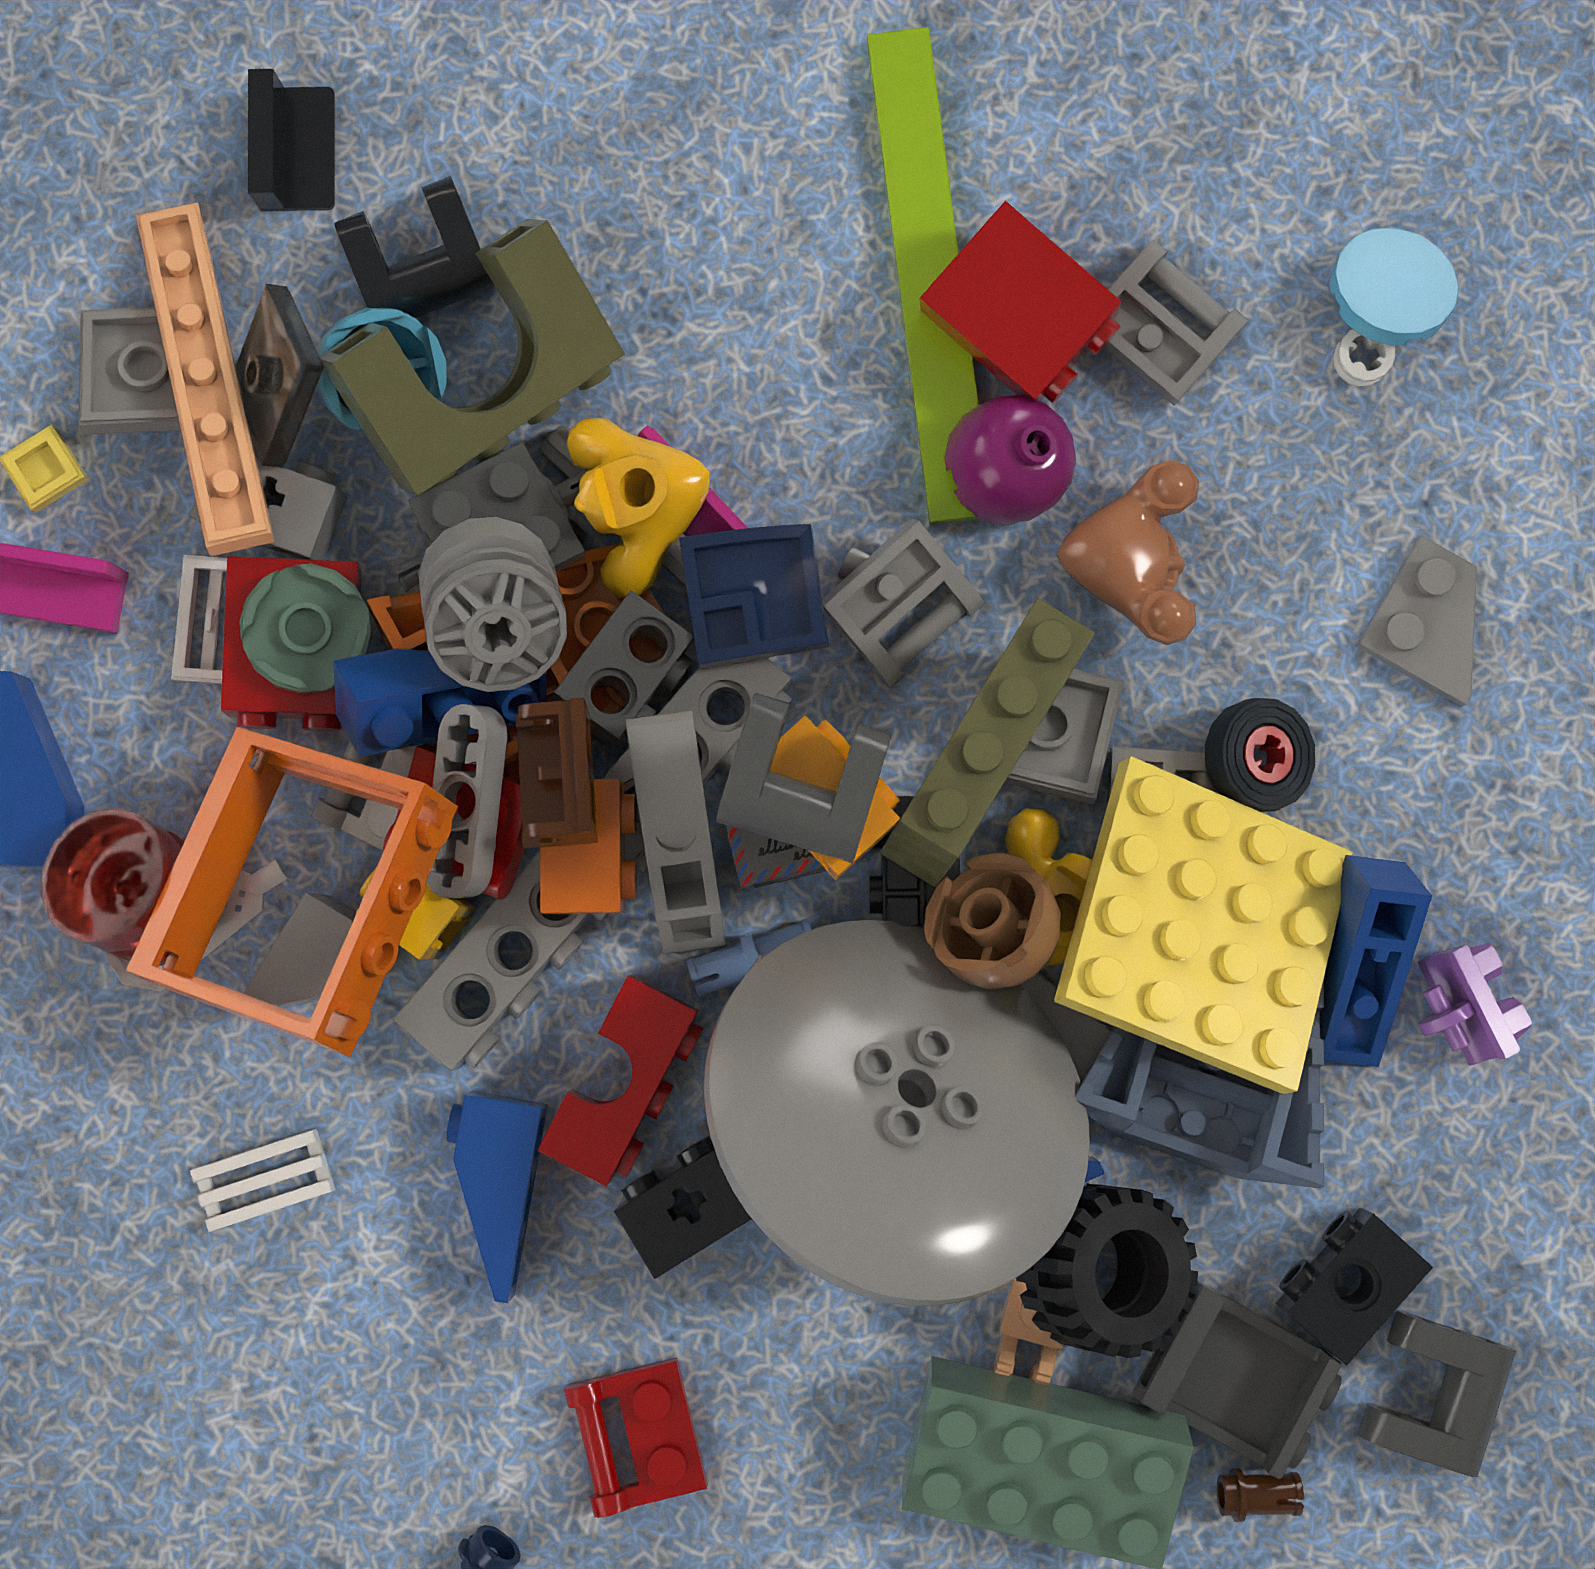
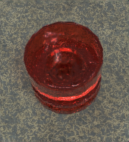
[40,808,185,966]

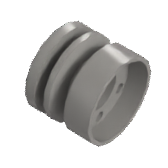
[418,517,567,692]

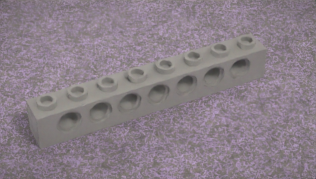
[392,658,793,1071]

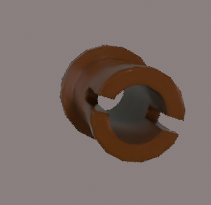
[1217,1468,1304,1523]

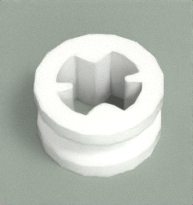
[1333,329,1396,387]

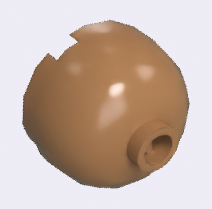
[924,852,1061,989]

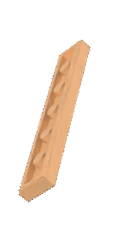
[136,202,275,557]

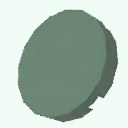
[239,563,372,695]

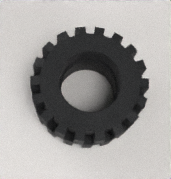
[1016,1183,1198,1358]

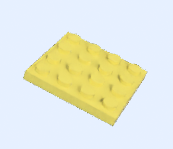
[1054,756,1353,1095]

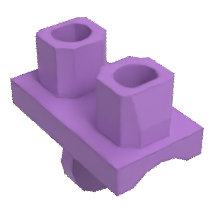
[1417,943,1532,1066]

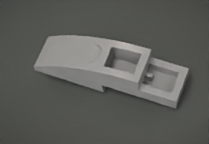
[626,710,726,954]

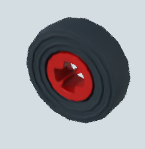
[1205,698,1315,812]

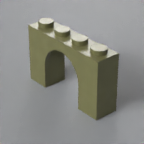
[317,219,625,496]
[880,598,1095,887]

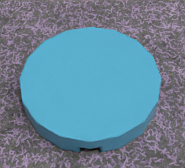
[1329,228,1459,346]

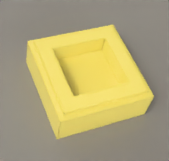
[0,424,89,513]

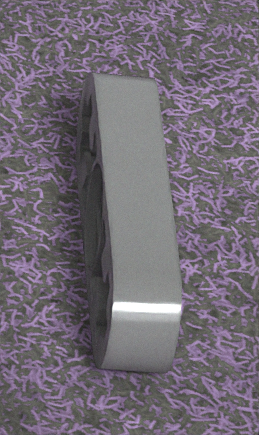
[426,704,507,898]

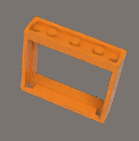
[126,727,458,1057]

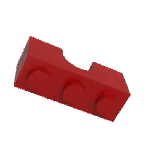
[537,975,704,1187]

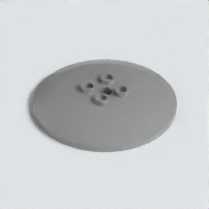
[704,920,1090,1306]

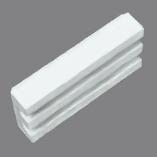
[171,555,227,684]
[190,1129,336,1232]

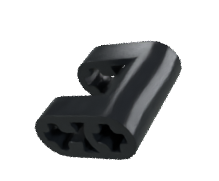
[334,176,495,318]

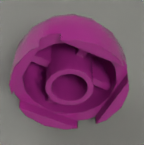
[944,394,1076,526]

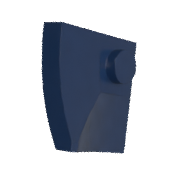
[679,524,829,669]

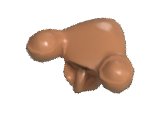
[1056,460,1199,645]

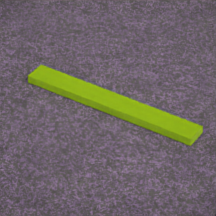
[867,27,979,526]

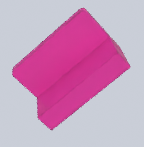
[0,543,129,634]

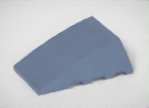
[1075,979,1324,1189]

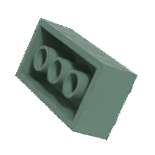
[902,1356,1194,1569]

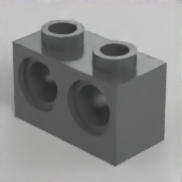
[551,590,694,751]

